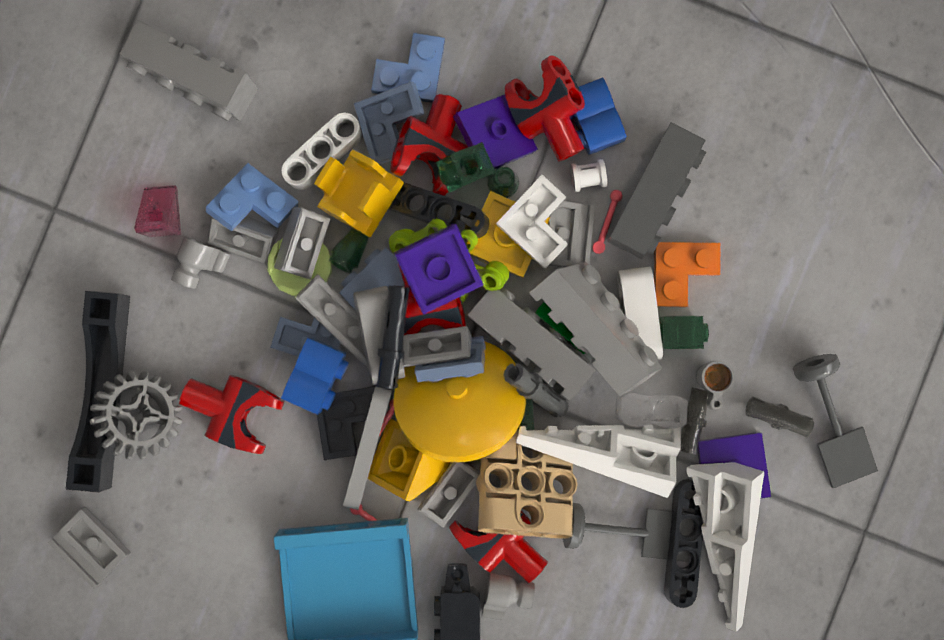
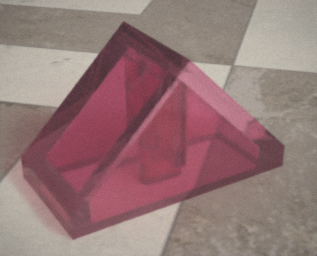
[134,185,181,238]

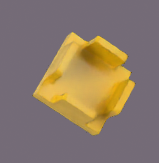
[314,149,404,238]
[467,191,550,278]

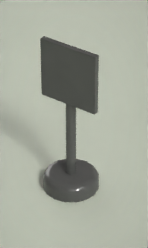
[793,354,878,489]
[563,503,694,562]

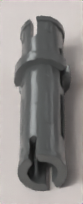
[504,363,569,417]

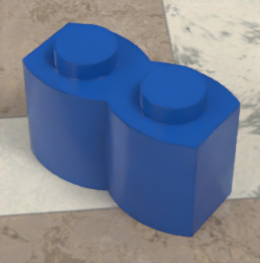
[570,77,627,155]
[281,337,349,415]

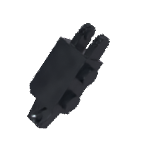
[434,563,480,640]

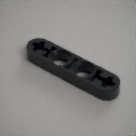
[388,182,490,238]
[664,479,703,608]

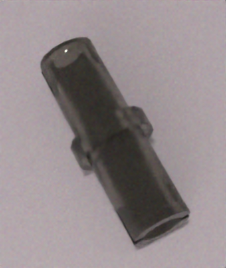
[680,388,708,455]
[745,396,814,437]

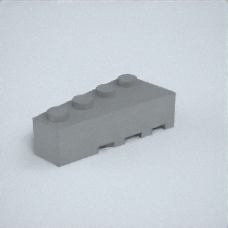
[467,287,596,401]

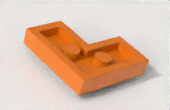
[654,242,721,307]

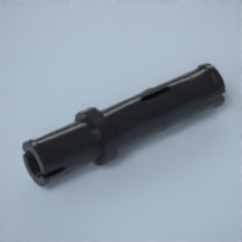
[376,285,410,388]

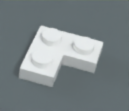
[496,175,568,270]

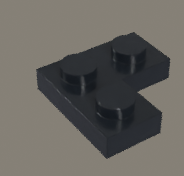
[317,386,378,461]

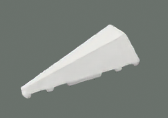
[516,425,681,498]
[687,462,764,632]

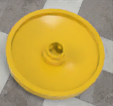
[393,341,526,462]

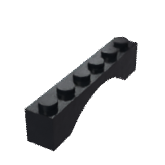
[66,291,130,493]

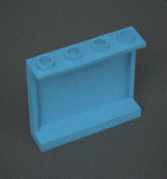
[274,518,418,640]

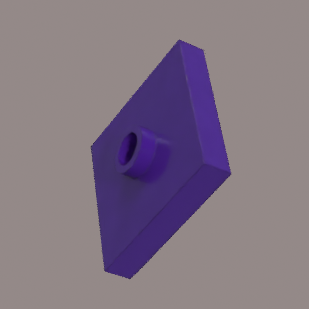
[453,94,538,174]
[394,223,484,315]
[696,432,771,498]

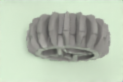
[90,371,183,460]

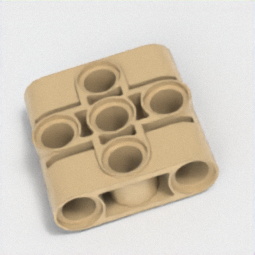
[476,430,577,539]

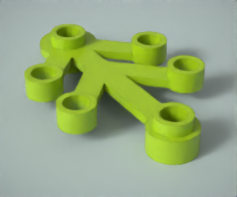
[389,219,509,304]

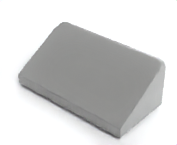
[274,207,330,280]
[206,216,279,265]
[402,326,471,367]
[417,462,480,528]

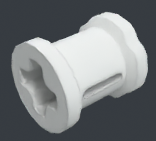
[570,159,607,192]

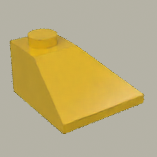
[367,419,450,501]

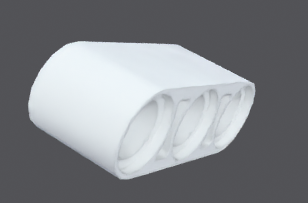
[281,112,362,190]
[617,266,663,359]

